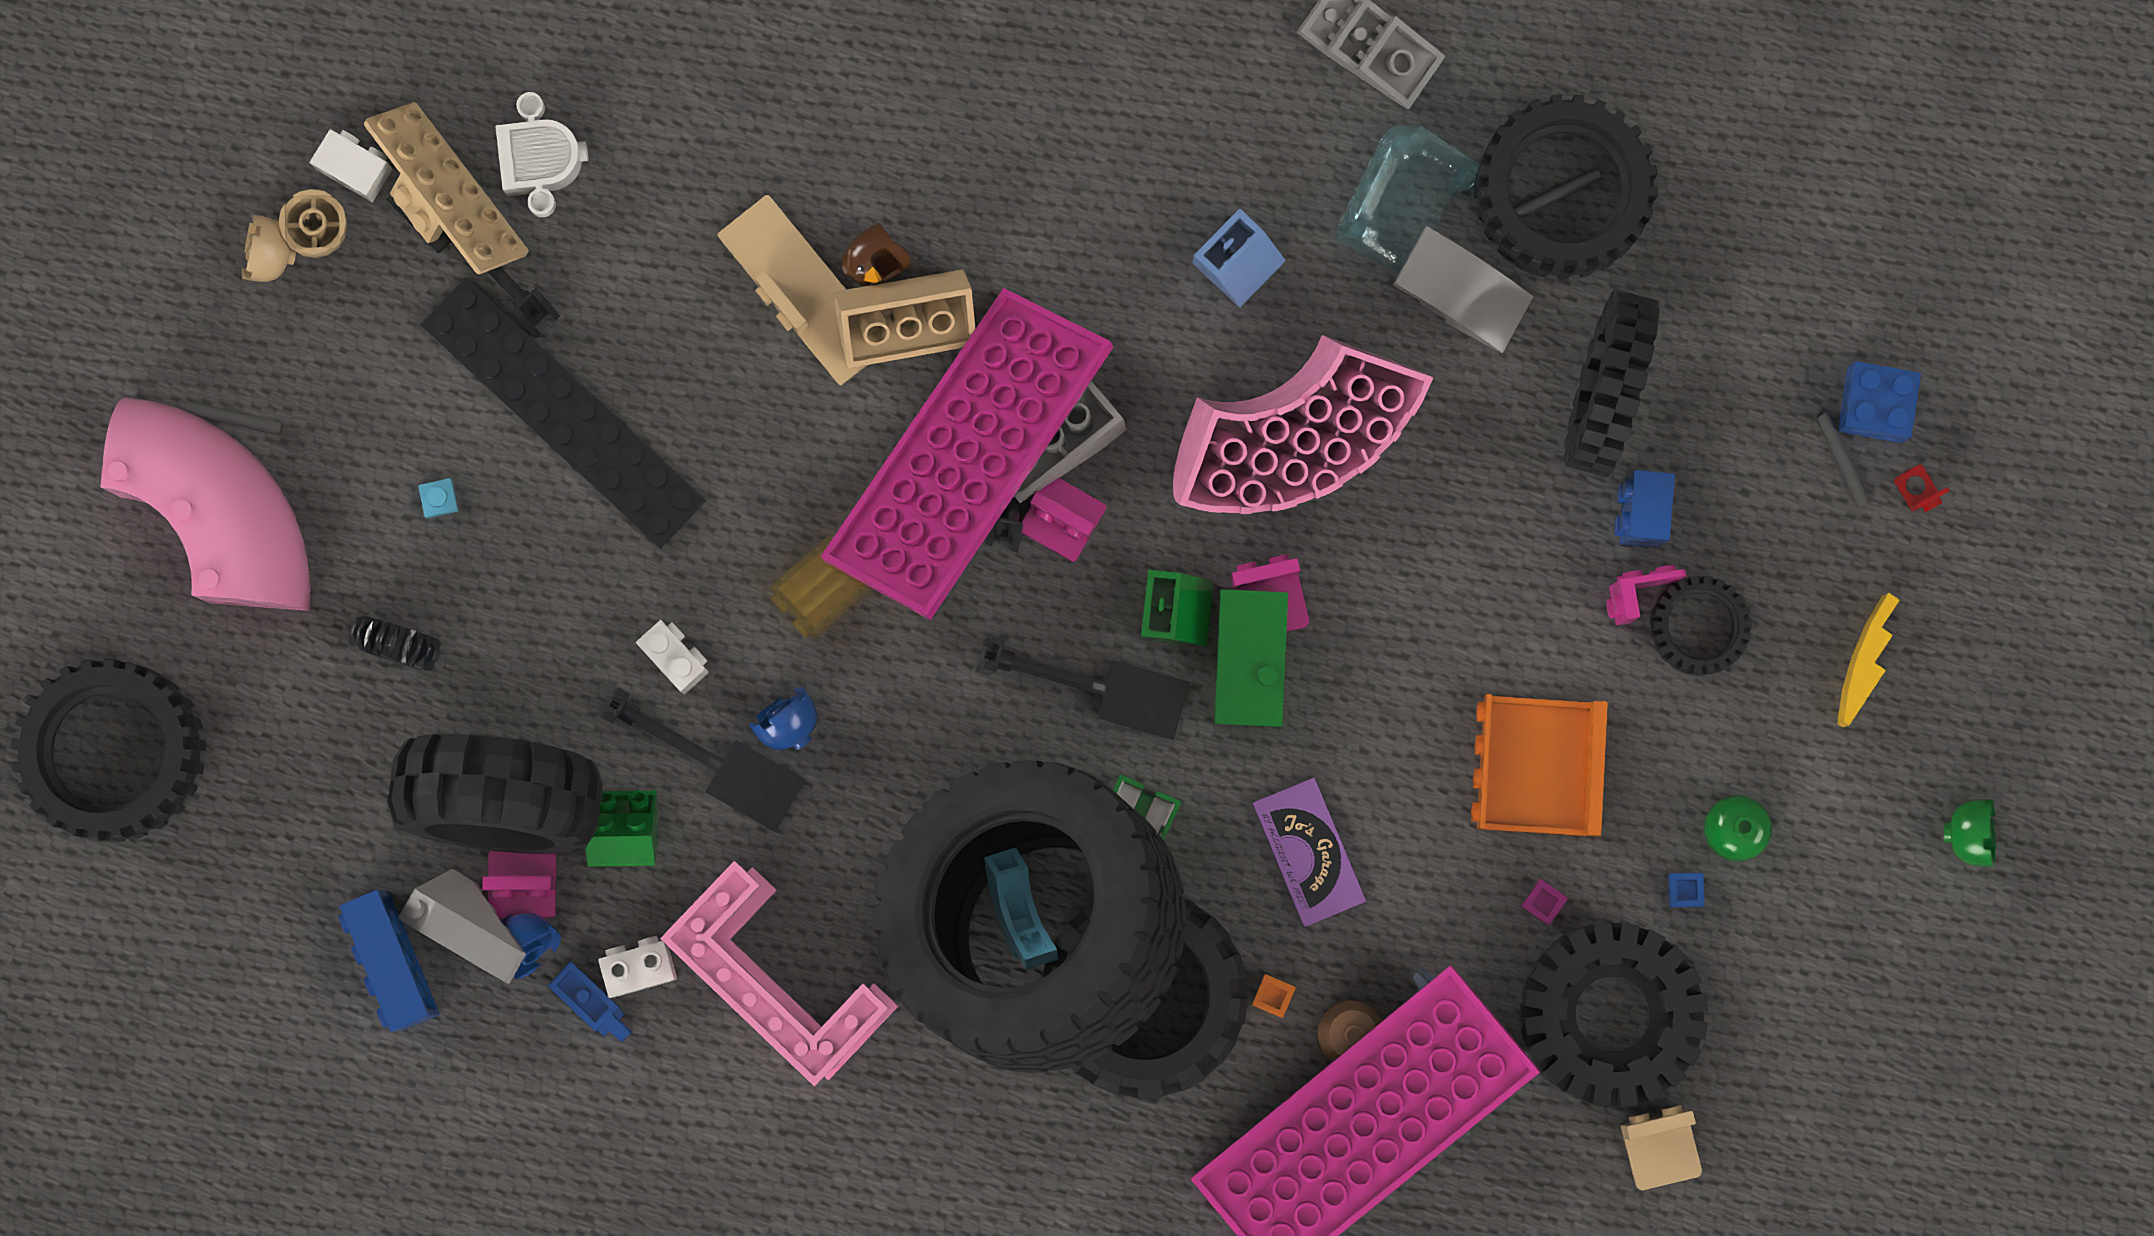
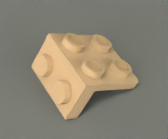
[1620,1105,1702,1190]

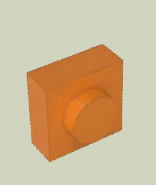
[1251,974,1296,1018]

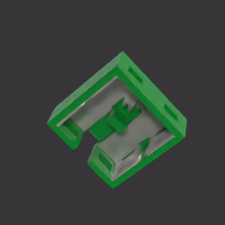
[1113,774,1181,840]

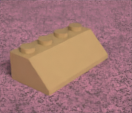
[834,269,975,368]

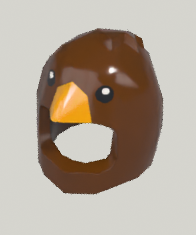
[841,223,912,287]

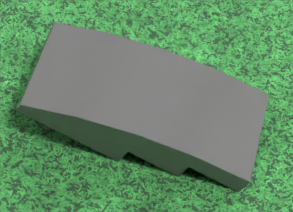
[1296,0,1446,109]
[1393,226,1533,354]

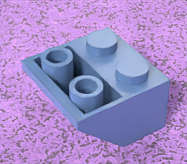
[1192,209,1286,308]

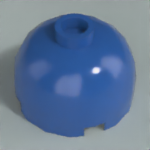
[749,687,818,750]
[501,913,561,979]

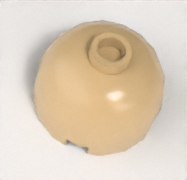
[279,189,348,258]
[242,214,296,282]

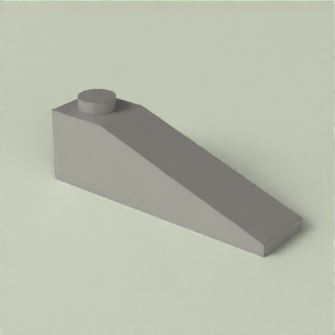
[1014,381,1127,503]
[398,869,526,984]

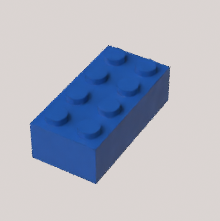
[338,890,440,1032]

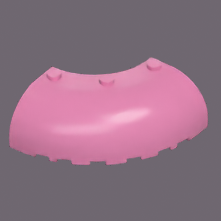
[1173,335,1433,514]
[100,397,311,611]

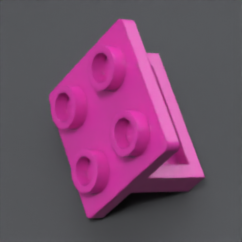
[1022,478,1107,562]
[483,851,557,918]

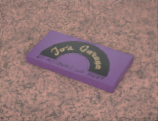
[1252,777,1366,927]

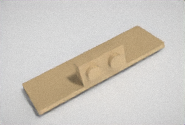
[364,102,529,274]
[718,195,867,386]

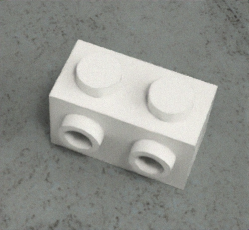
[309,129,393,203]
[636,620,709,695]
[598,936,678,998]

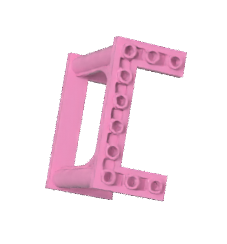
[660,861,899,1087]

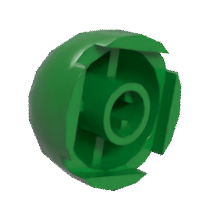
[1704,795,1772,862]
[1944,799,1996,867]

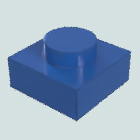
[1668,873,1705,908]

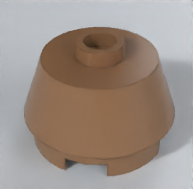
[1318,1001,1382,1062]

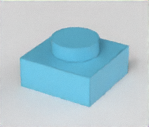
[418,478,459,519]

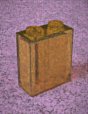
[770,535,873,640]

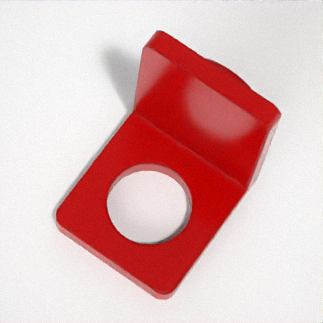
[1894,464,1950,512]

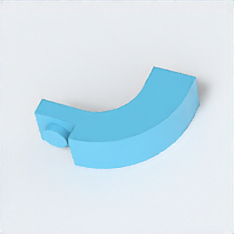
[984,847,1058,970]

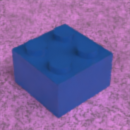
[1838,361,1921,443]
[1614,470,1675,548]

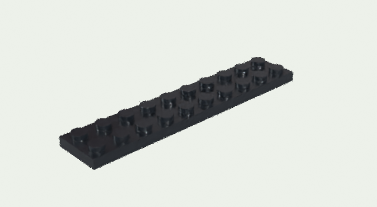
[420,277,706,549]

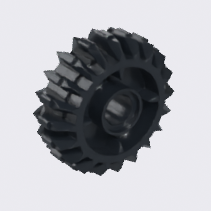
[349,616,441,671]

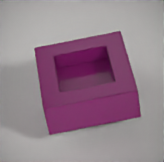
[1520,879,1568,926]

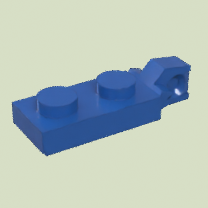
[547,961,632,1042]

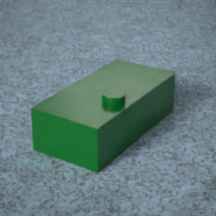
[1214,589,1288,727]

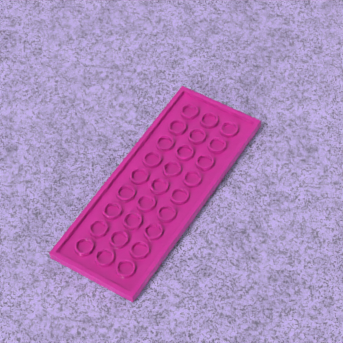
[820,288,1113,620]
[1191,964,1540,1236]

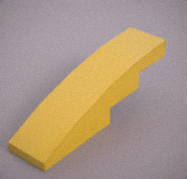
[1837,593,1900,727]

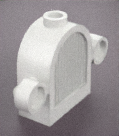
[495,92,589,217]

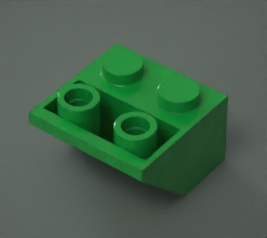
[1140,570,1214,647]
[585,790,657,867]

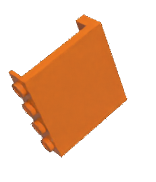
[1471,694,1608,837]

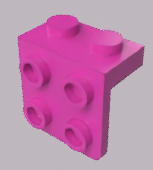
[1230,554,1309,632]
[1606,565,1686,626]

